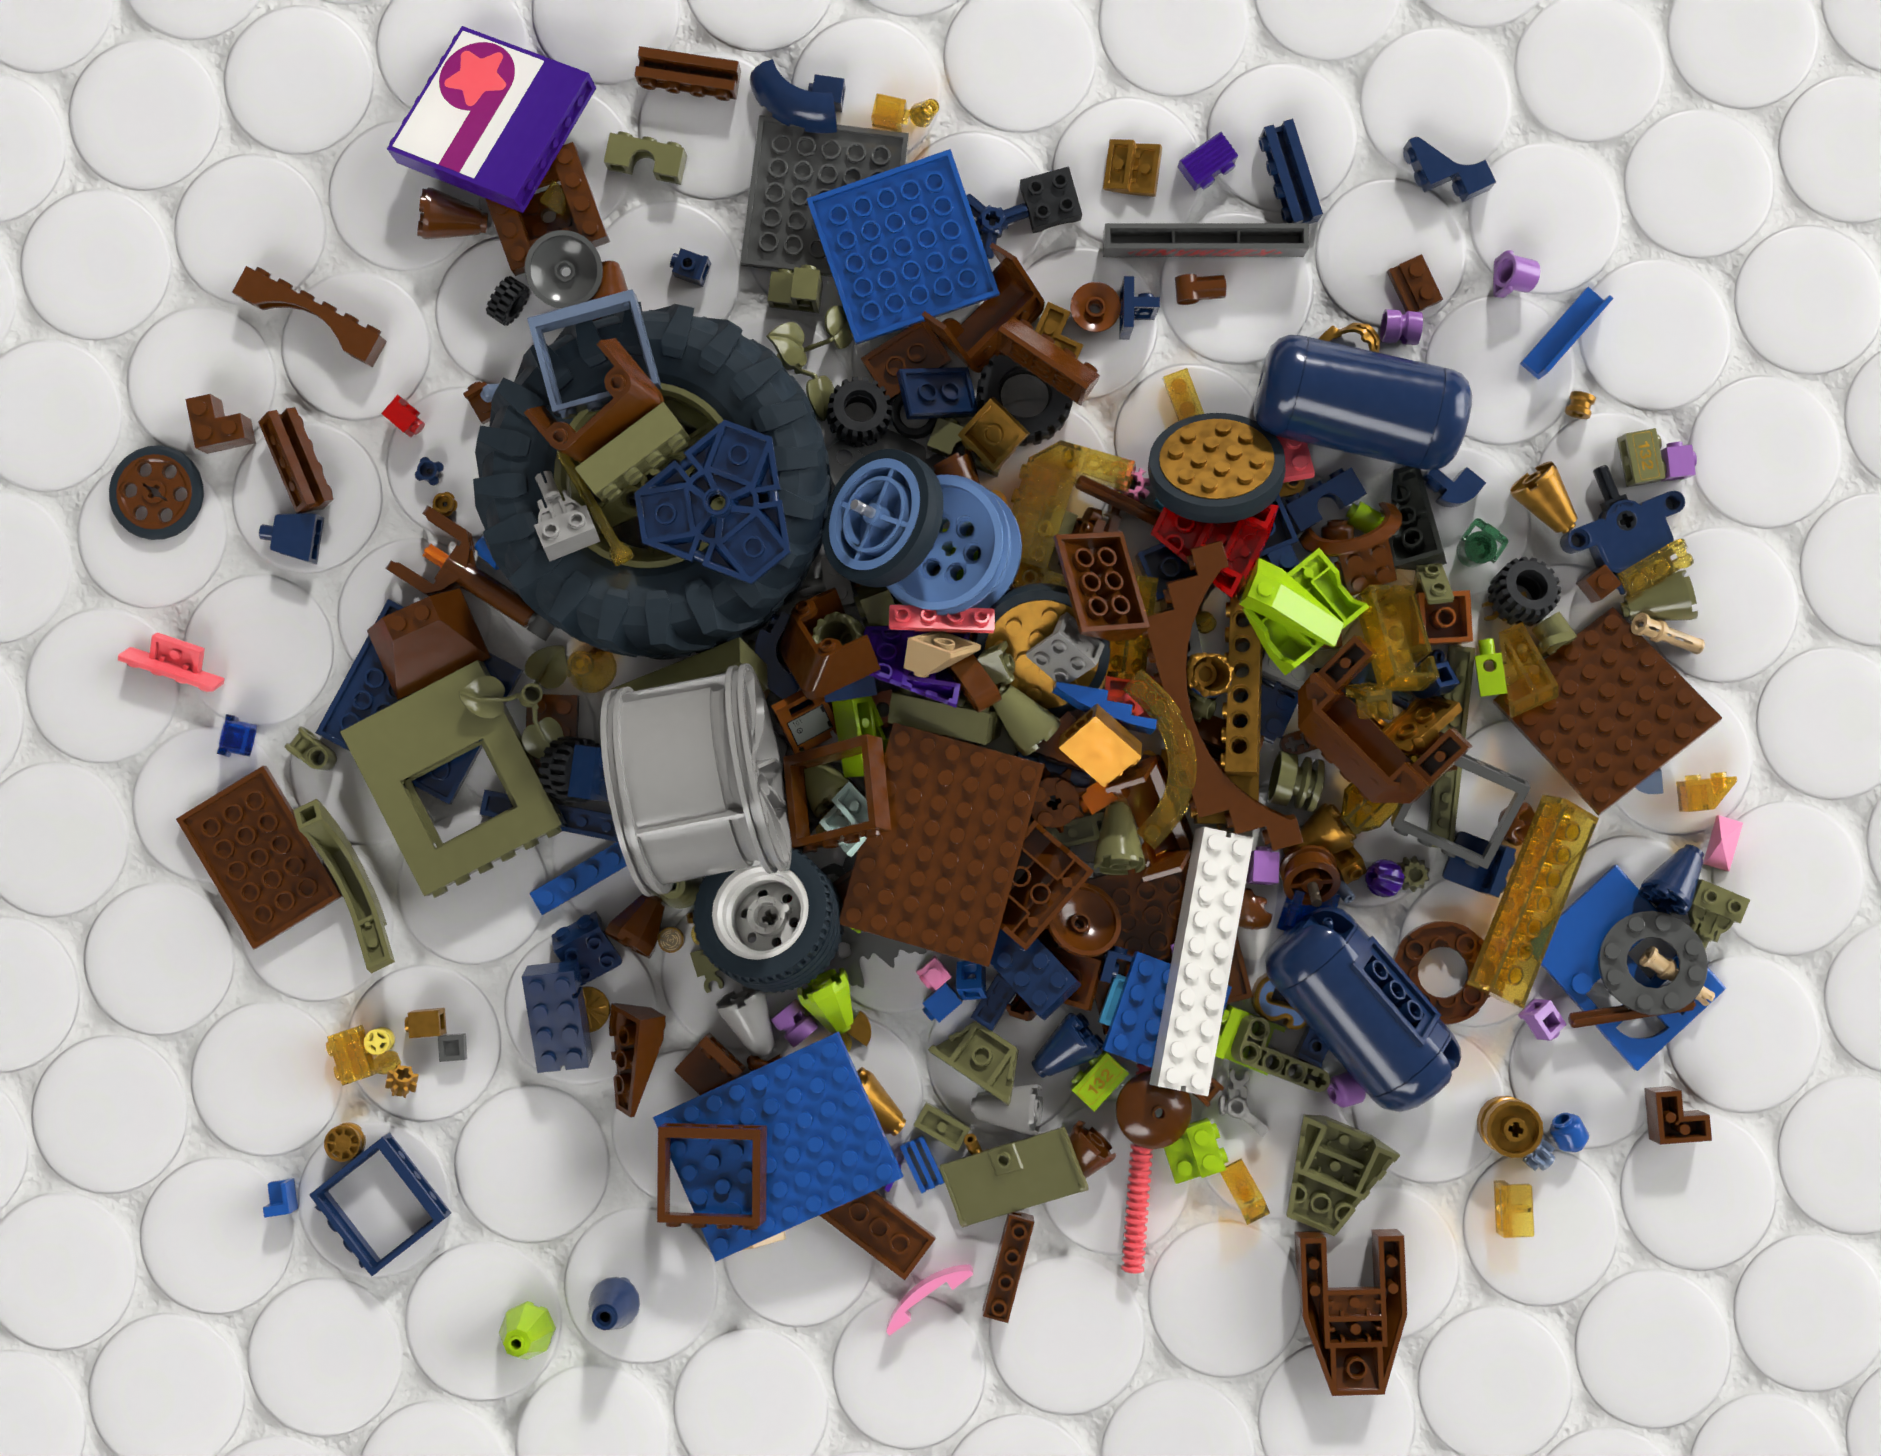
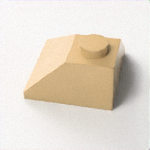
[904,631,981,677]

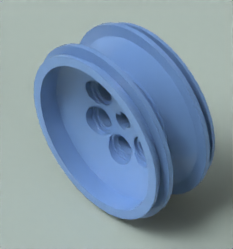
[886,475,1022,615]

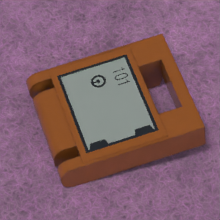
[771,690,837,754]

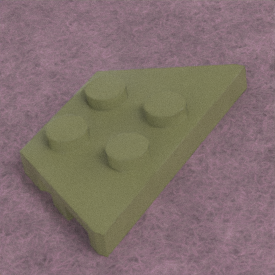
[928,1021,1019,1106]

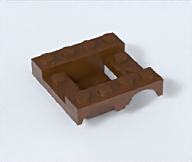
[485,142,610,276]

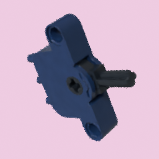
[1560,465,1685,595]

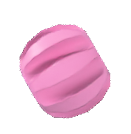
[1113,466,1150,502]

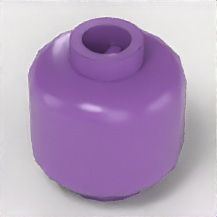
[1327,1072,1366,1108]

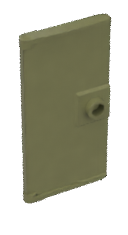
[939,1126,1089,1228]

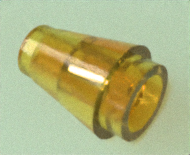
[910,99,939,127]

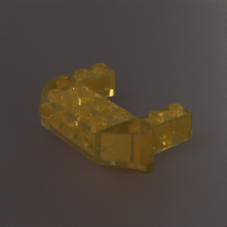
[1011,440,1136,588]

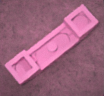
[886,1264,973,1336]

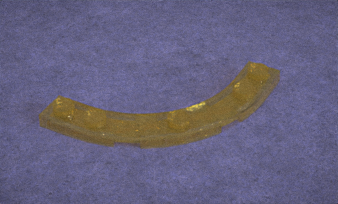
[1123,669,1197,850]

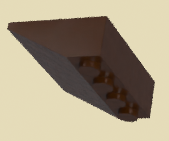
[996,318,1100,406]
[1053,532,1150,641]

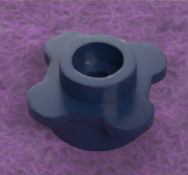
[415,457,444,486]

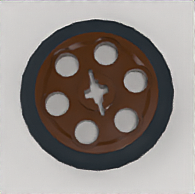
[109,445,204,540]

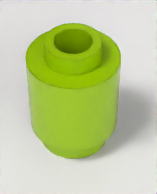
[1346,501,1384,534]

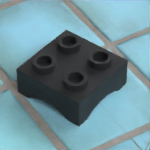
[1020,166,1082,233]

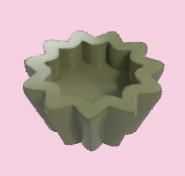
[1397,856,1430,892]

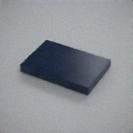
[896,367,979,420]

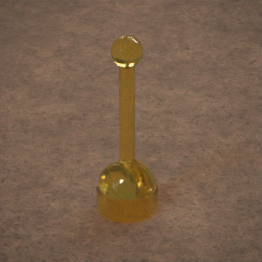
[1195,607,1217,634]

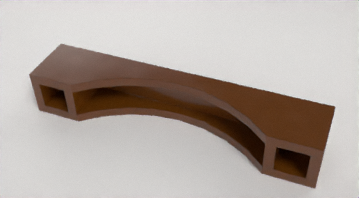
[232,266,387,368]

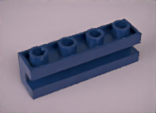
[1258,119,1323,224]

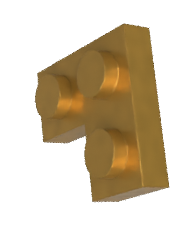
[1035,302,1083,359]

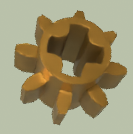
[385,1064,419,1098]

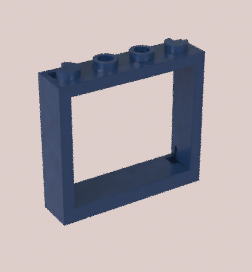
[309,1133,451,1276]

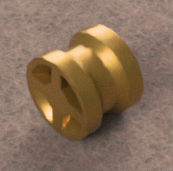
[1565,391,1596,419]

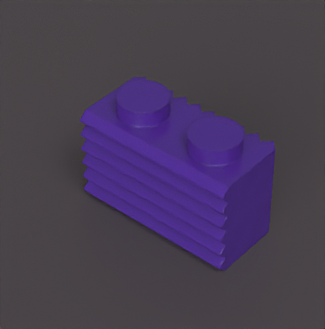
[1177,132,1238,191]

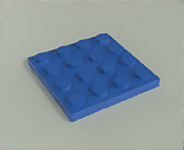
[1102,951,1232,1068]

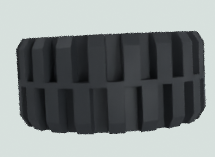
[976,353,1073,446]

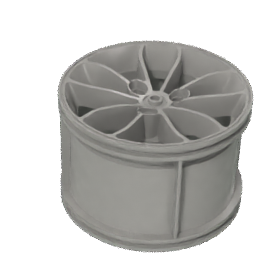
[600,663,792,897]

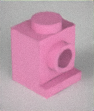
[916,956,952,992]

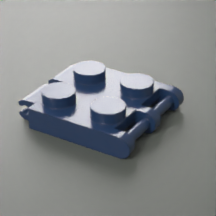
[1236,677,1298,744]

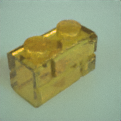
[326,1025,378,1086]

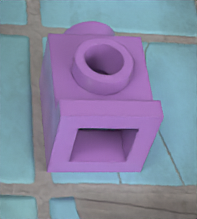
[1518,999,1567,1041]

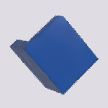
[263,1178,298,1218]

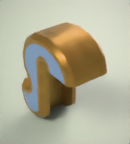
[1251,973,1307,1030]

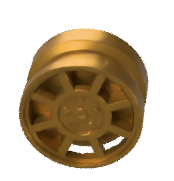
[324,1122,366,1162]

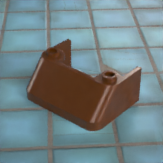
[921,243,1045,373]
[524,338,664,463]
[778,587,881,700]
[1105,754,1194,882]

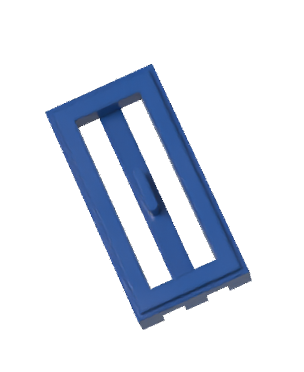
[900,1135,945,1194]

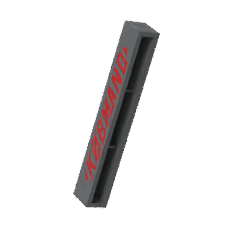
[1103,223,1309,257]

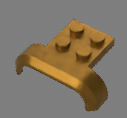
[1359,696,1462,755]

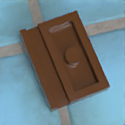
[1387,254,1443,312]

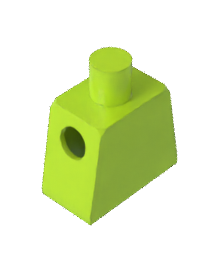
[1474,638,1507,697]

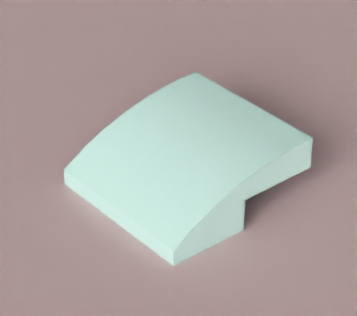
[819,782,869,857]

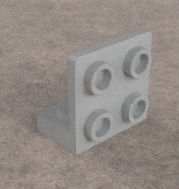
[1026,612,1105,683]

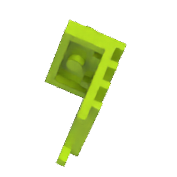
[1215,1004,1286,1075]

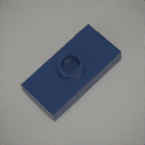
[970,974,1017,1031]

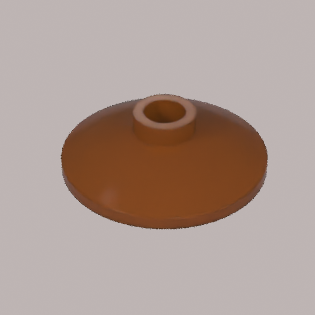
[1070,282,1121,332]

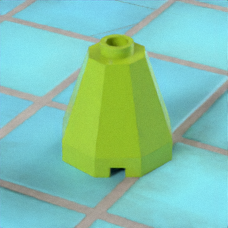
[797,968,854,1034]
[499,1301,556,1360]

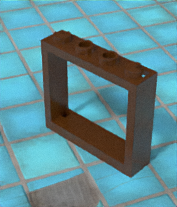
[783,734,891,853]
[657,1123,767,1230]

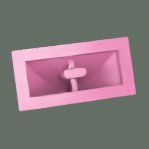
[1703,815,1743,872]

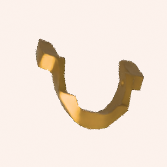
[1318,323,1380,353]

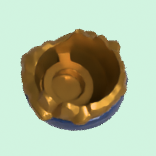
[1186,652,1234,698]

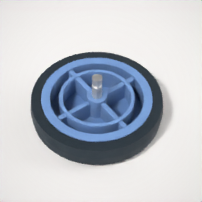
[822,449,943,588]

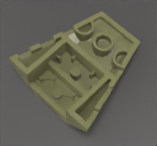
[1286,1114,1400,1236]

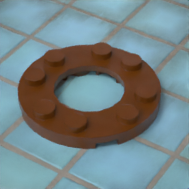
[1393,921,1496,1024]

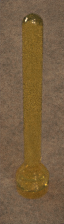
[557,451,634,566]

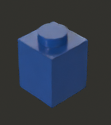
[922,982,962,1023]

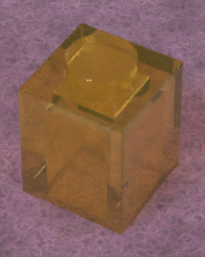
[871,93,910,132]

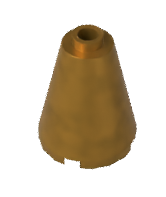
[1510,461,1578,534]

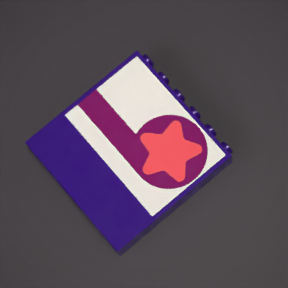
[387,26,596,213]

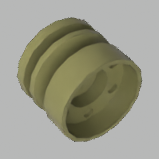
[1268,751,1325,812]

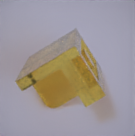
[1346,682,1393,720]
[1494,1180,1534,1238]

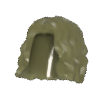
[812,612,865,646]

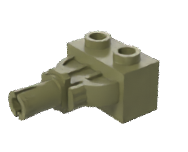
[1688,879,1750,950]

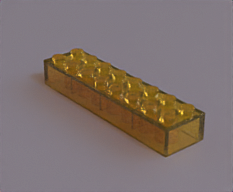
[1467,794,1599,1009]

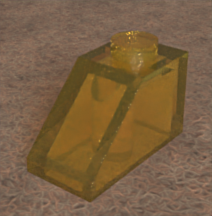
[1220,1158,1270,1225]

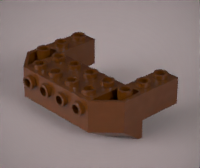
[1298,635,1473,804]

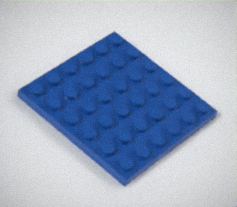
[807,149,1000,345]

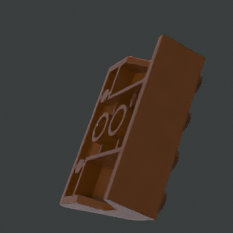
[1000,820,1094,950]

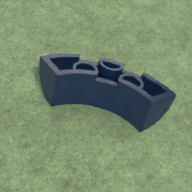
[749,59,837,133]

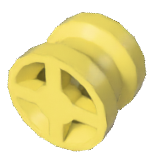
[364,1027,395,1055]

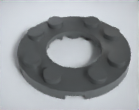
[1598,911,1708,1015]

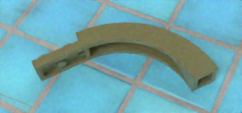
[293,799,395,973]

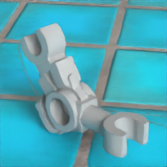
[1218,1069,1269,1137]

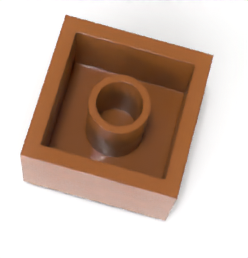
[1411,590,1473,646]

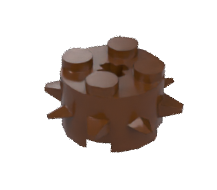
[1031,767,1087,833]

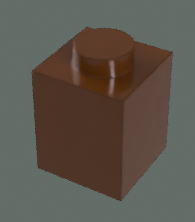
[1576,564,1621,603]

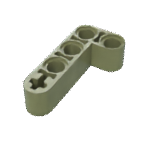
[1231,1015,1330,1092]

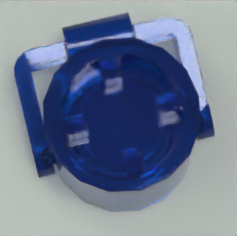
[217,714,257,757]

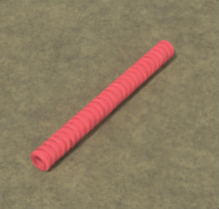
[1121,1063,1156,1274]

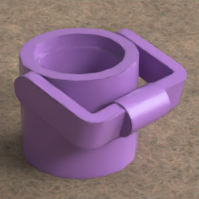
[1493,250,1541,298]

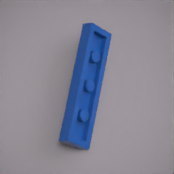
[529,842,627,915]

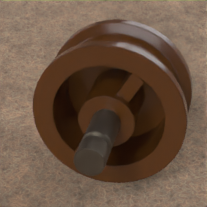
[1279,845,1341,907]

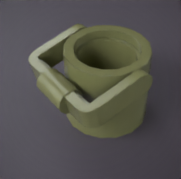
[1531,612,1578,659]

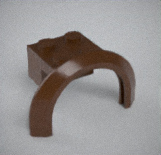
[1298,502,1402,596]

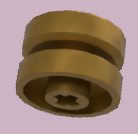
[1477,1096,1543,1158]

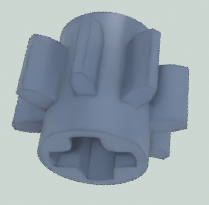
[1522,1138,1555,1171]

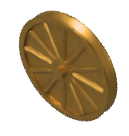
[573,986,610,1032]

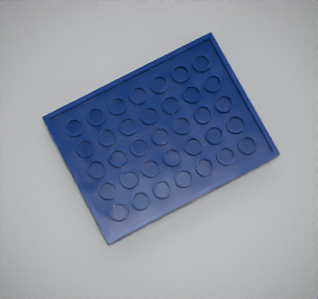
[653,1032,903,1262]

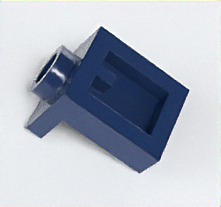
[1099,945,1133,983]

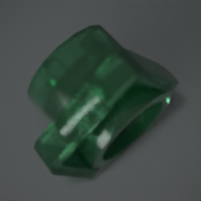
[1456,518,1508,567]

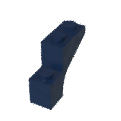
[1403,137,1496,203]

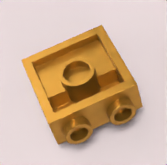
[958,397,1030,471]

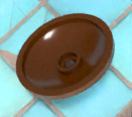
[1048,883,1121,957]
[1115,1071,1192,1149]

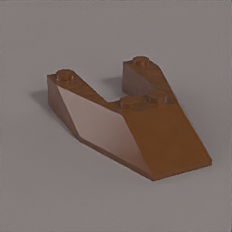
[1295,1229,1407,1396]

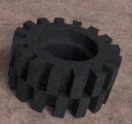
[486,276,530,326]

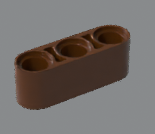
[946,654,1002,713]

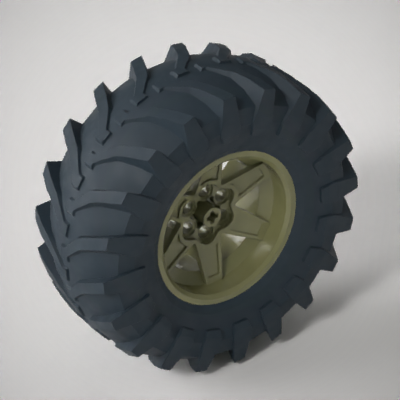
[473,302,831,660]

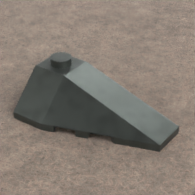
[1388,466,1447,570]

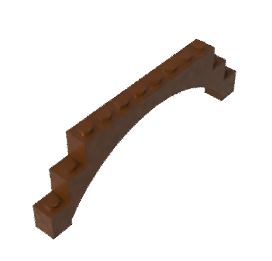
[1142,540,1303,851]

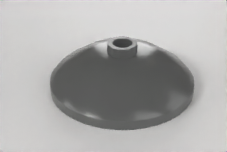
[525,230,603,309]

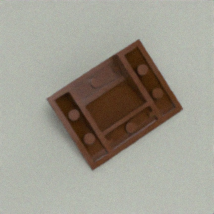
[367,588,491,700]

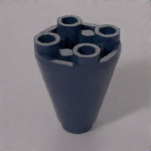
[1638,844,1704,915]
[1031,1013,1104,1078]
[588,1277,640,1330]

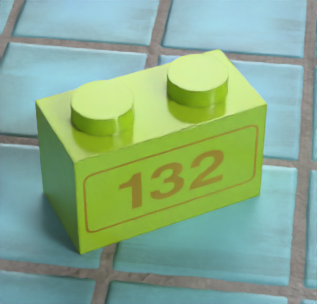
[1070,1051,1129,1112]

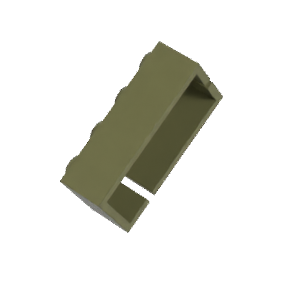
[575,402,691,503]
[888,688,1002,745]

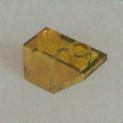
[1676,772,1737,812]

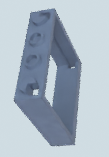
[527,289,662,419]

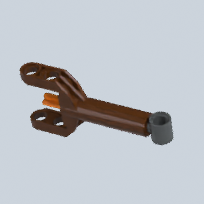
[385,506,555,641]

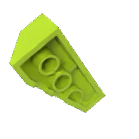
[1239,558,1344,648]

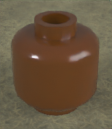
[1321,519,1354,557]

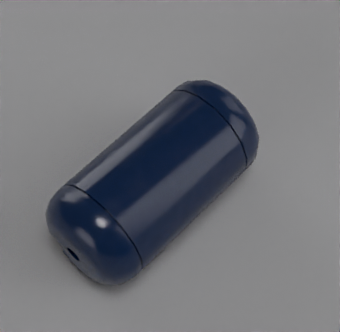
[1254,335,1472,470]
[1265,906,1461,1112]

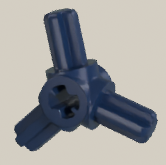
[966,194,1029,259]

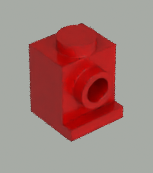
[381,394,425,437]

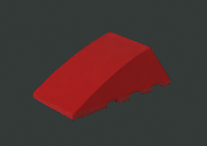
[1150,504,1279,599]

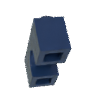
[1284,467,1367,535]

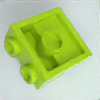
[1164,1118,1229,1184]

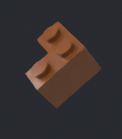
[185,394,256,454]
[1644,1086,1712,1145]

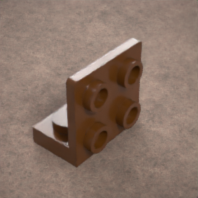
[675,1032,746,1095]

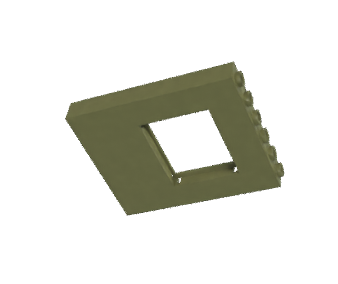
[340,660,567,898]

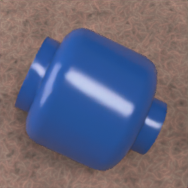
[1550,1113,1589,1152]

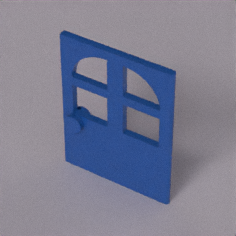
[1525,864,1726,1071]

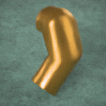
[964,1134,989,1155]

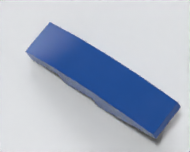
[1052,682,1157,735]

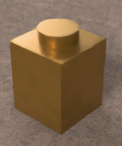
[405,1008,447,1038]

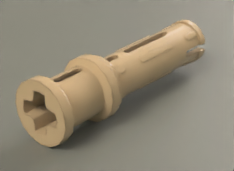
[1631,613,1705,654]
[1639,946,1715,1006]

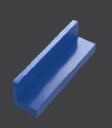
[1520,287,1614,380]

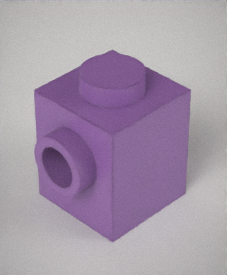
[1660,442,1697,482]
[1246,846,1280,885]

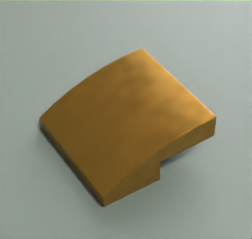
[1103,139,1162,197]

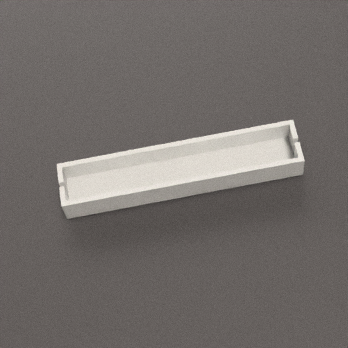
[1149,827,1254,1096]

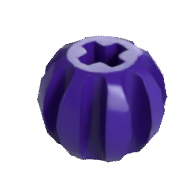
[1365,859,1404,897]

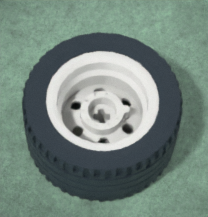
[693,848,844,993]

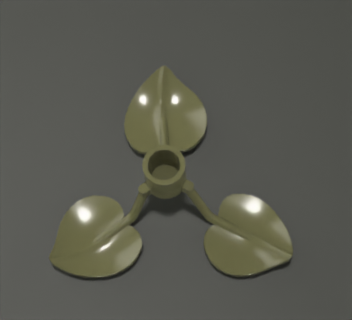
[766,305,853,422]
[459,645,568,759]

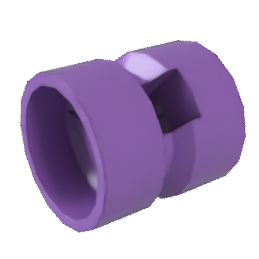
[1380,309,1423,345]
[771,999,819,1048]

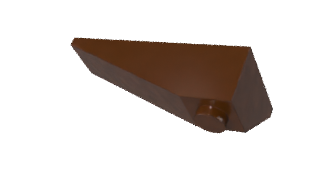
[609,1003,666,1117]

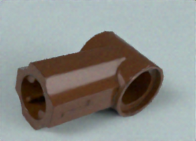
[1175,274,1227,305]

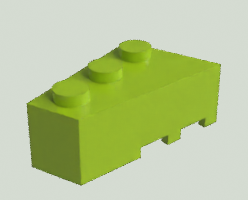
[832,696,889,778]

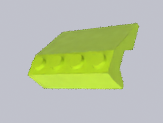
[1243,548,1369,676]

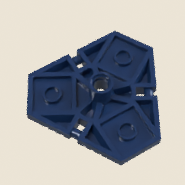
[634,420,791,585]

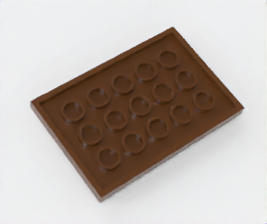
[176,766,343,949]

